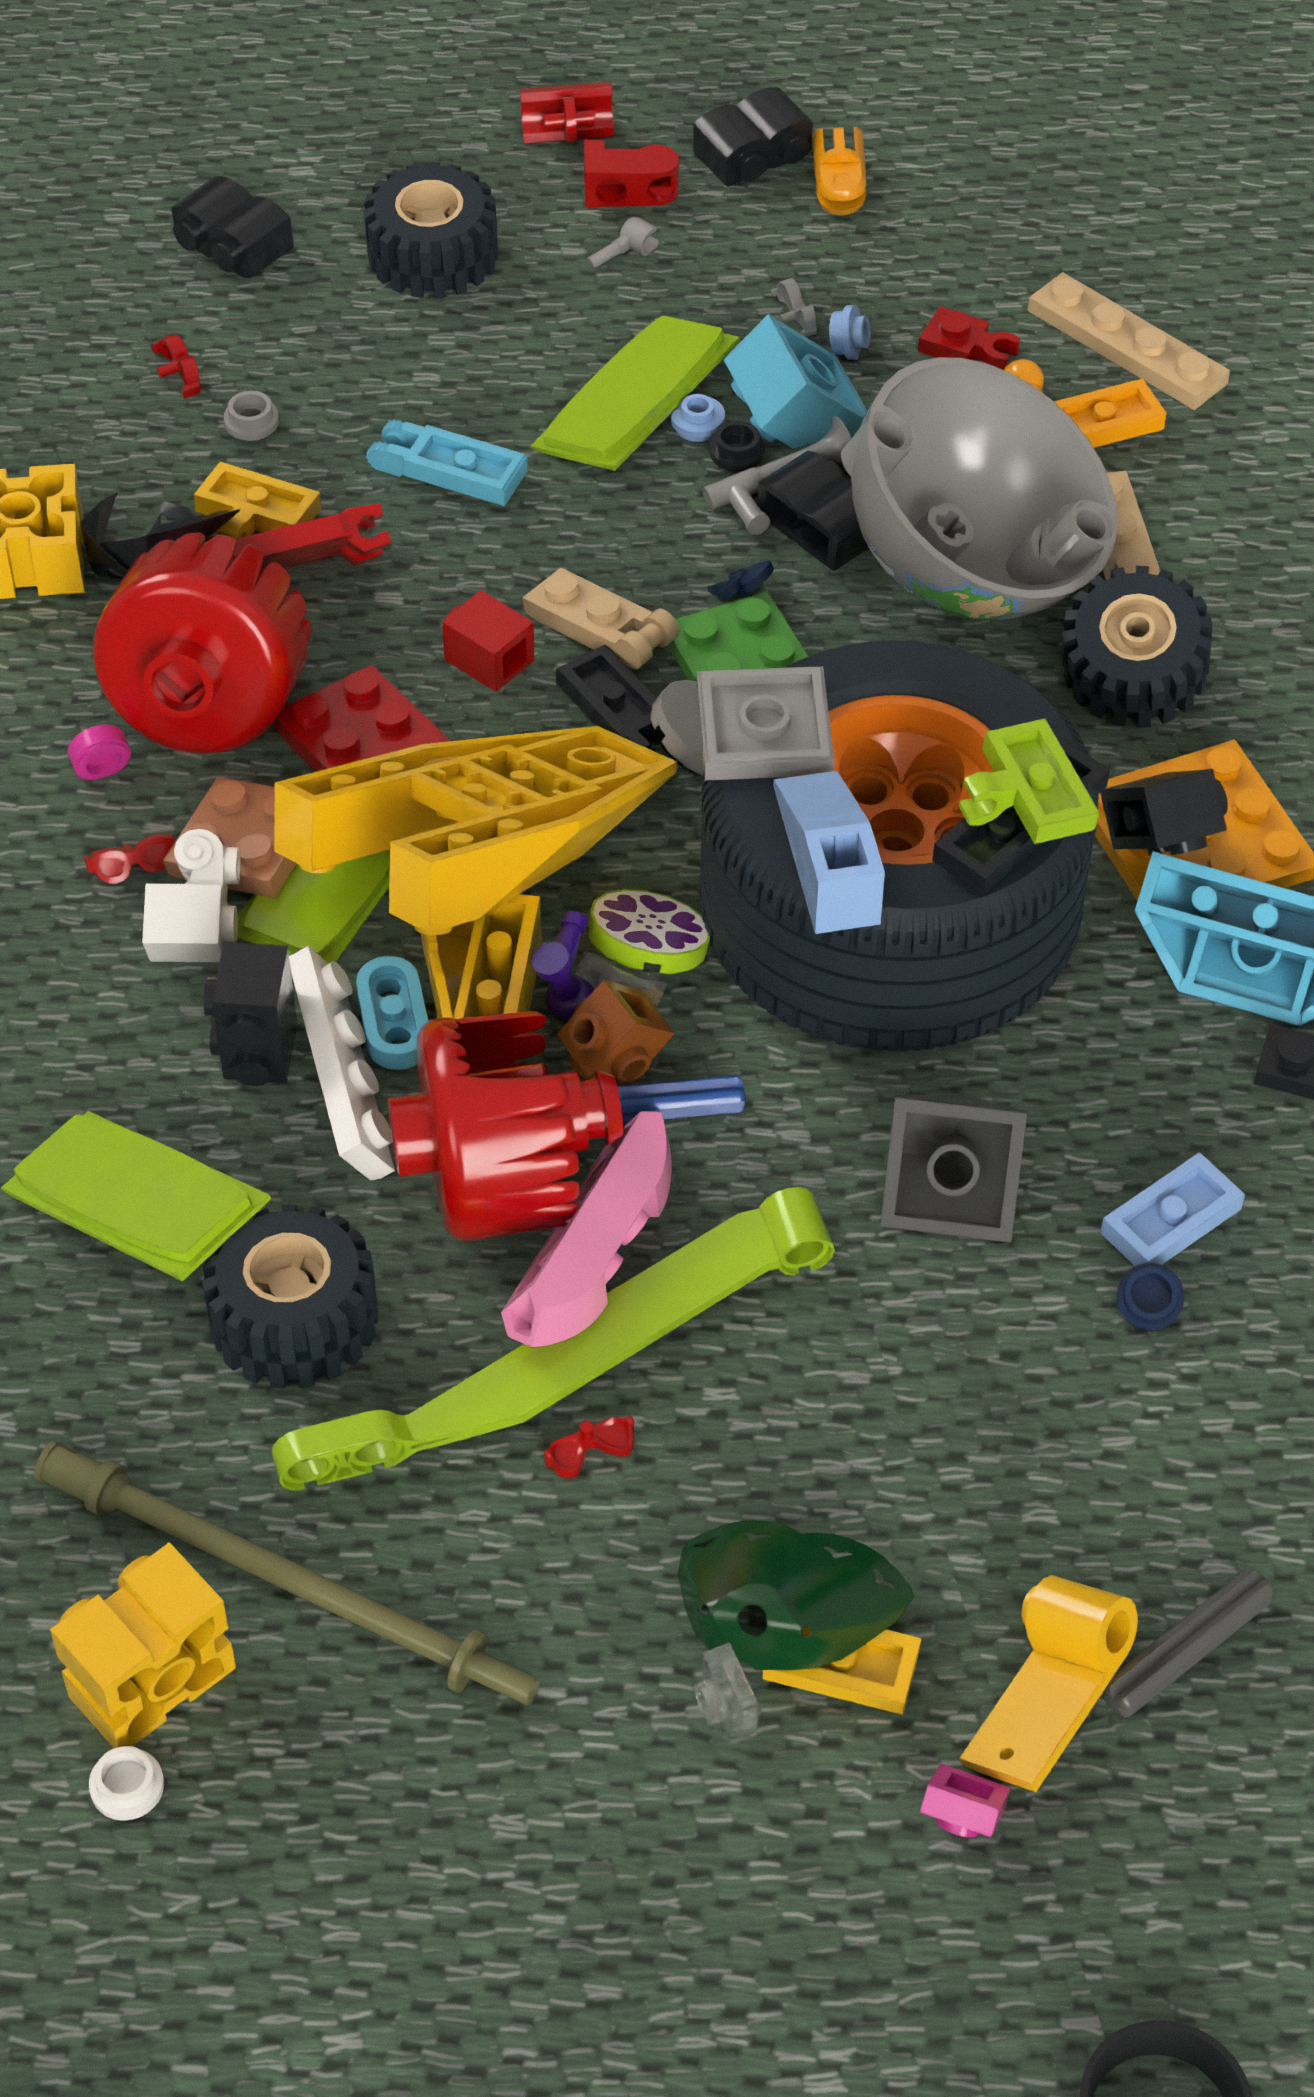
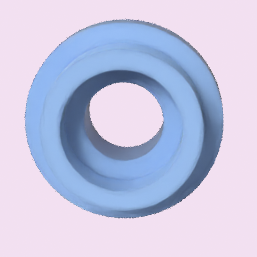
[829,305,871,360]
[670,394,725,442]

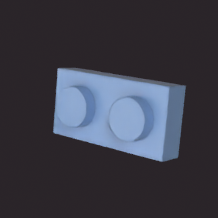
[1100,1152,1245,1266]

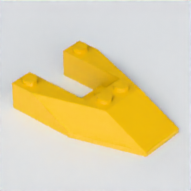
[274,726,677,935]

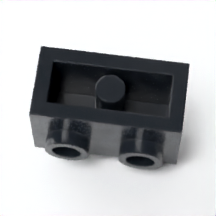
[1100,769,1228,855]
[204,942,297,1086]

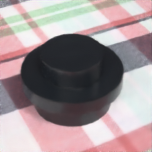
[710,421,765,471]

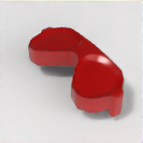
[544,1415,634,1479]

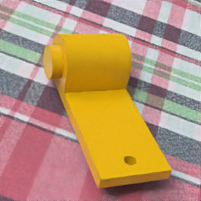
[959,1575,1138,1792]

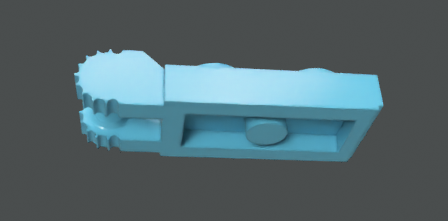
[366,419,528,506]

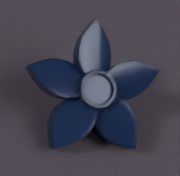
[707,560,774,601]

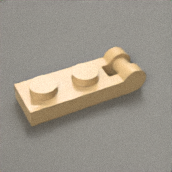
[522,568,680,669]

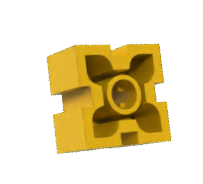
[0,464,85,599]
[50,1542,236,1748]

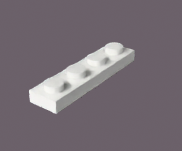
[289,946,395,1180]

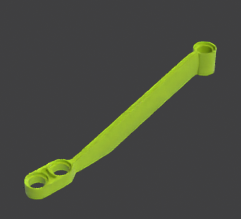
[271,1187,835,1491]

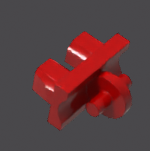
[519,82,614,144]

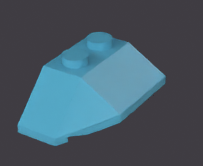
[1135,852,1314,1027]

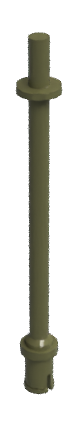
[34,1440,540,1706]

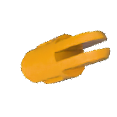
[812,127,866,216]

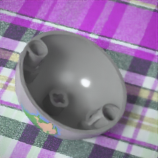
[841,357,1117,620]

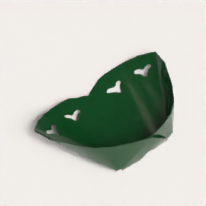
[678,1520,915,1670]

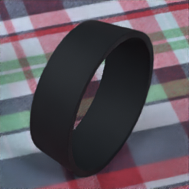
[1080,2020,1252,2097]

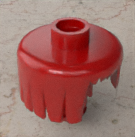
[93,532,312,754]
[388,1011,623,1241]

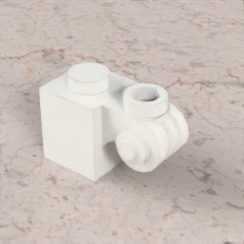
[142,829,241,962]

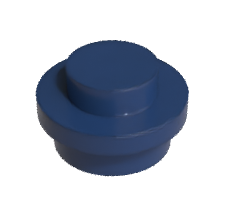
[1116,1263,1184,1331]

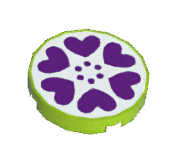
[587,889,710,974]

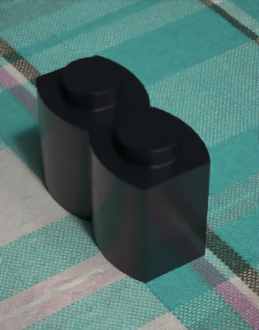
[693,87,813,187]
[171,176,294,278]
[757,451,869,571]

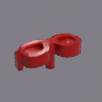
[151,334,201,399]
[83,833,175,884]

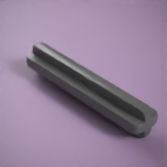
[1101,1568,1274,1717]

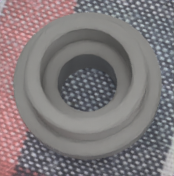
[224,391,279,441]

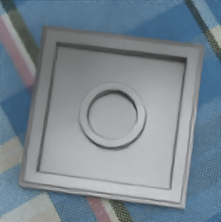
[696,666,834,780]

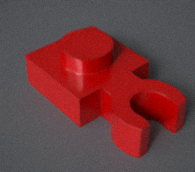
[918,306,1020,370]

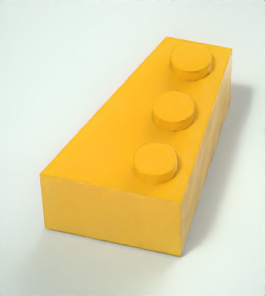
[420,894,542,1063]

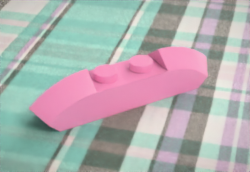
[501,1111,672,1347]

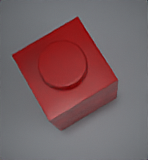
[442,590,535,692]

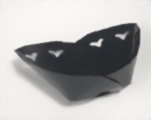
[81,493,241,582]

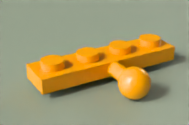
[1004,359,1167,448]

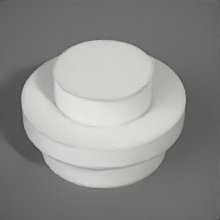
[89,1746,164,1820]

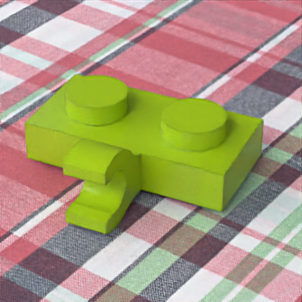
[958,719,1099,844]

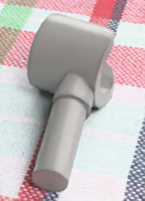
[587,217,659,268]

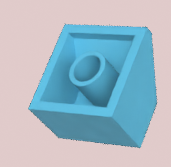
[724,314,867,448]

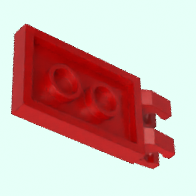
[234,503,391,571]

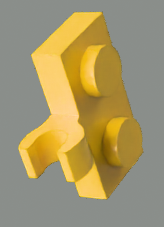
[194,462,321,539]
[763,1579,921,1715]

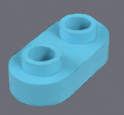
[356,956,428,1070]

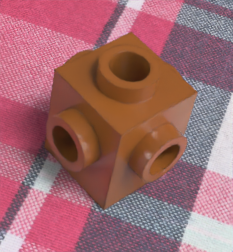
[557,979,675,1085]

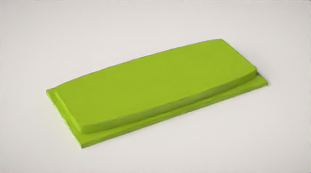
[530,316,740,471]
[237,850,390,963]
[1,1111,271,1282]

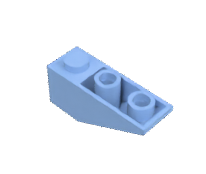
[773,771,885,934]

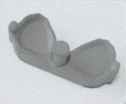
[771,278,817,337]

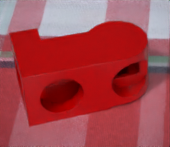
[584,140,679,207]

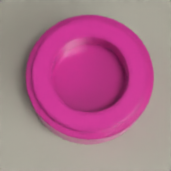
[67,724,131,780]

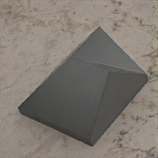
[880,1093,1027,1243]

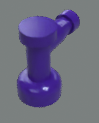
[532,911,595,1023]

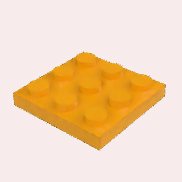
[1095,739,1314,901]

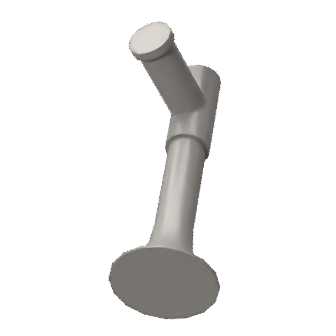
[702,416,851,535]

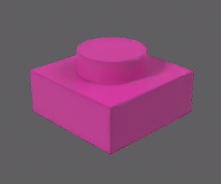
[920,1763,1011,1837]

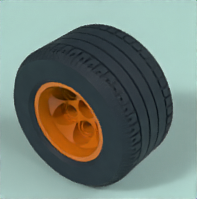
[699,640,1099,1052]

